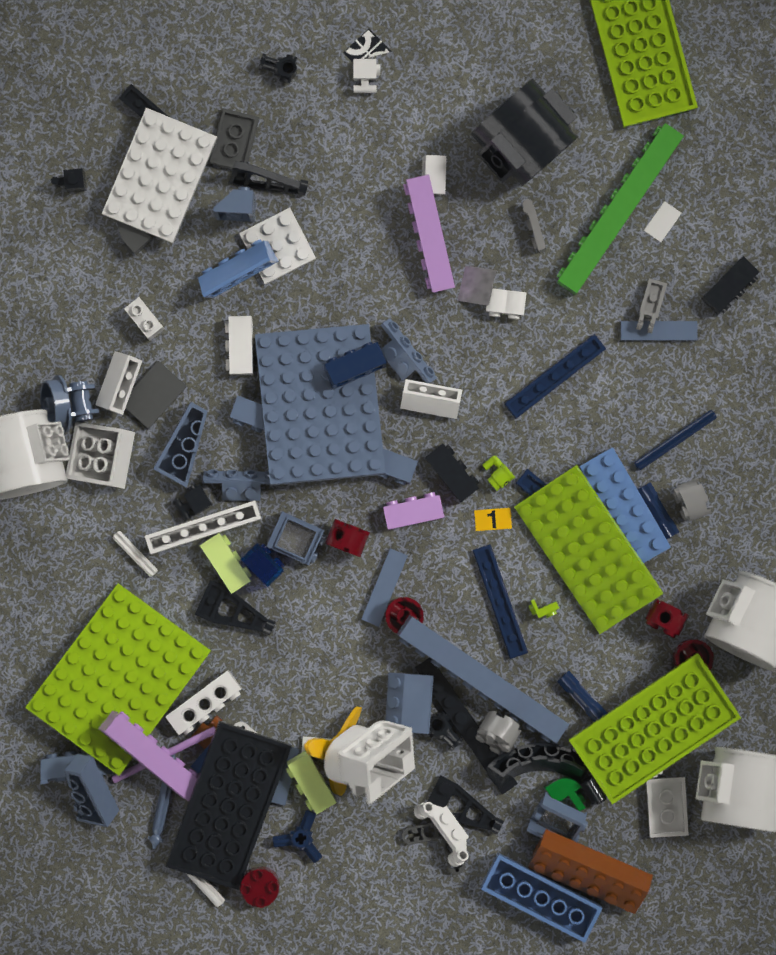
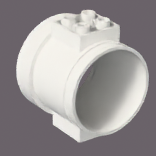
[0,410,70,500]
[704,571,776,672]
[696,747,776,832]

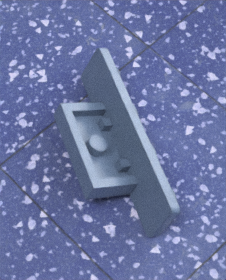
[381,319,437,384]
[203,469,270,501]

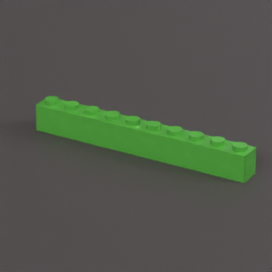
[557,123,684,295]

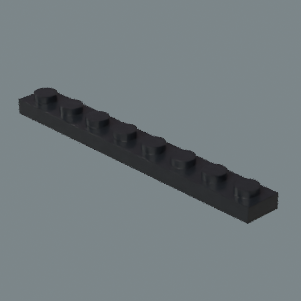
[415,657,518,795]

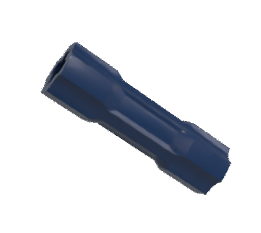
[637,482,679,539]
[557,670,607,722]

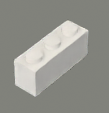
[225,316,254,375]
[95,351,142,415]
[400,379,462,419]

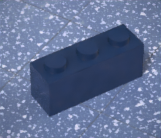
[324,342,387,389]

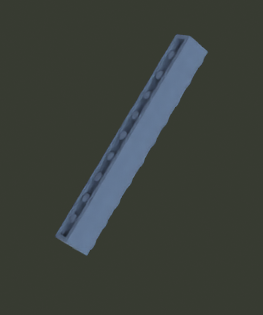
[230,395,418,486]
[397,615,570,743]

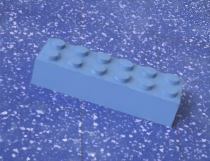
[579,447,671,563]
[480,853,603,943]

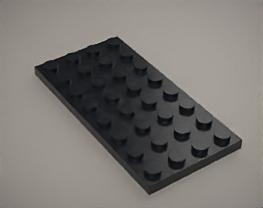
[165,721,292,890]

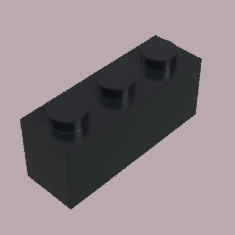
[701,256,759,314]
[425,443,479,503]

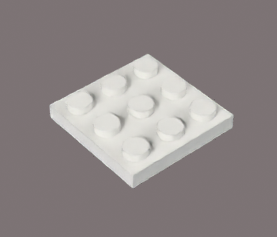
[239,208,316,285]

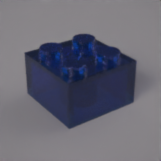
[241,543,285,587]

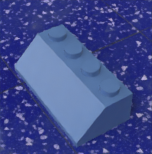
[198,239,279,298]

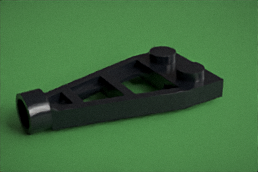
[228,161,308,196]
[194,580,276,636]
[427,775,504,834]

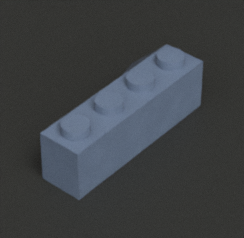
[40,751,114,784]
[65,754,120,827]

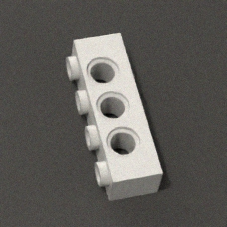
[166,670,242,735]

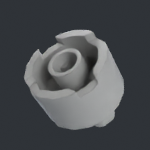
[673,478,711,522]
[475,711,521,754]

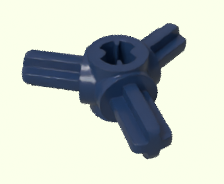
[272,810,322,863]

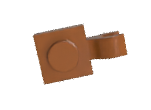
[191,715,222,749]

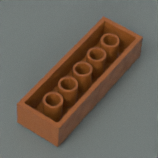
[528,829,653,914]

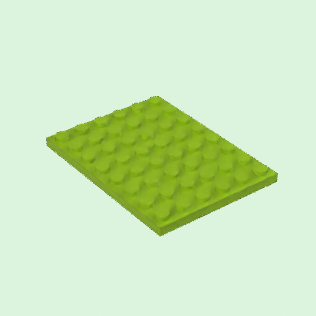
[25,583,211,776]

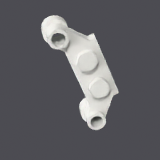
[414,802,469,867]

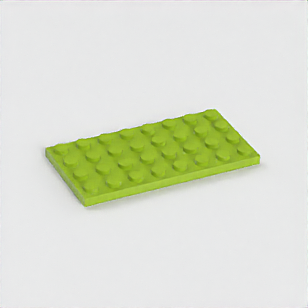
[590,0,698,128]
[514,465,663,634]
[568,653,741,804]

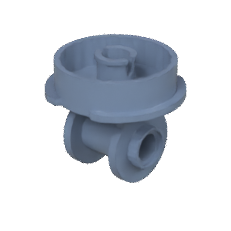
[40,375,99,433]

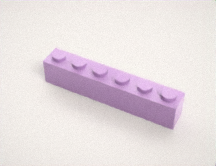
[403,174,455,293]
[98,710,198,801]

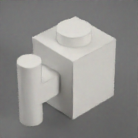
[353,59,380,93]

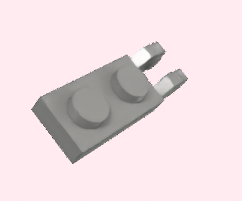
[522,199,546,253]
[636,278,668,334]

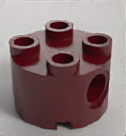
[325,519,370,557]
[386,597,424,634]
[645,598,690,638]
[673,639,714,670]
[240,867,280,908]

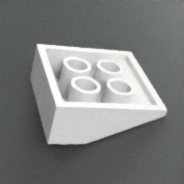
[66,422,135,489]

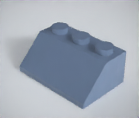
[213,187,256,222]
[385,672,434,734]

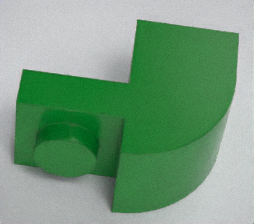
[544,777,586,811]

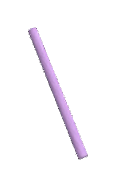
[112,726,216,783]

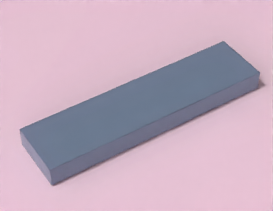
[620,321,697,341]
[361,548,408,627]

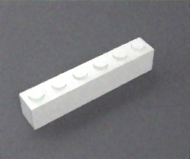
[145,501,262,555]

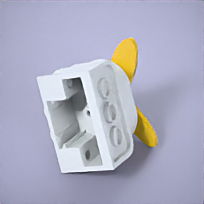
[304,706,415,804]

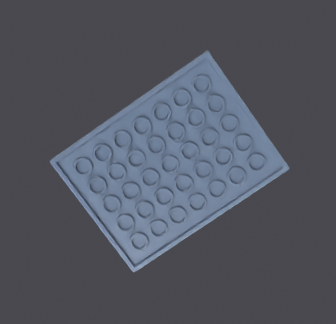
[255,324,386,486]

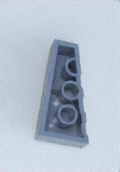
[153,402,208,488]

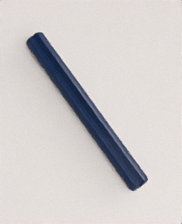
[634,410,717,470]

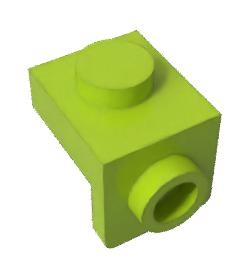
[528,599,559,618]

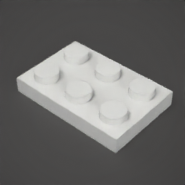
[646,777,689,838]

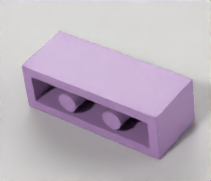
[383,492,444,530]

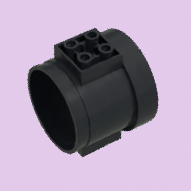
[471,79,578,187]

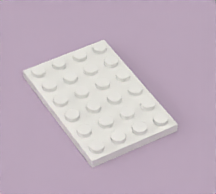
[102,108,217,243]

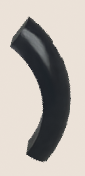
[487,742,589,789]

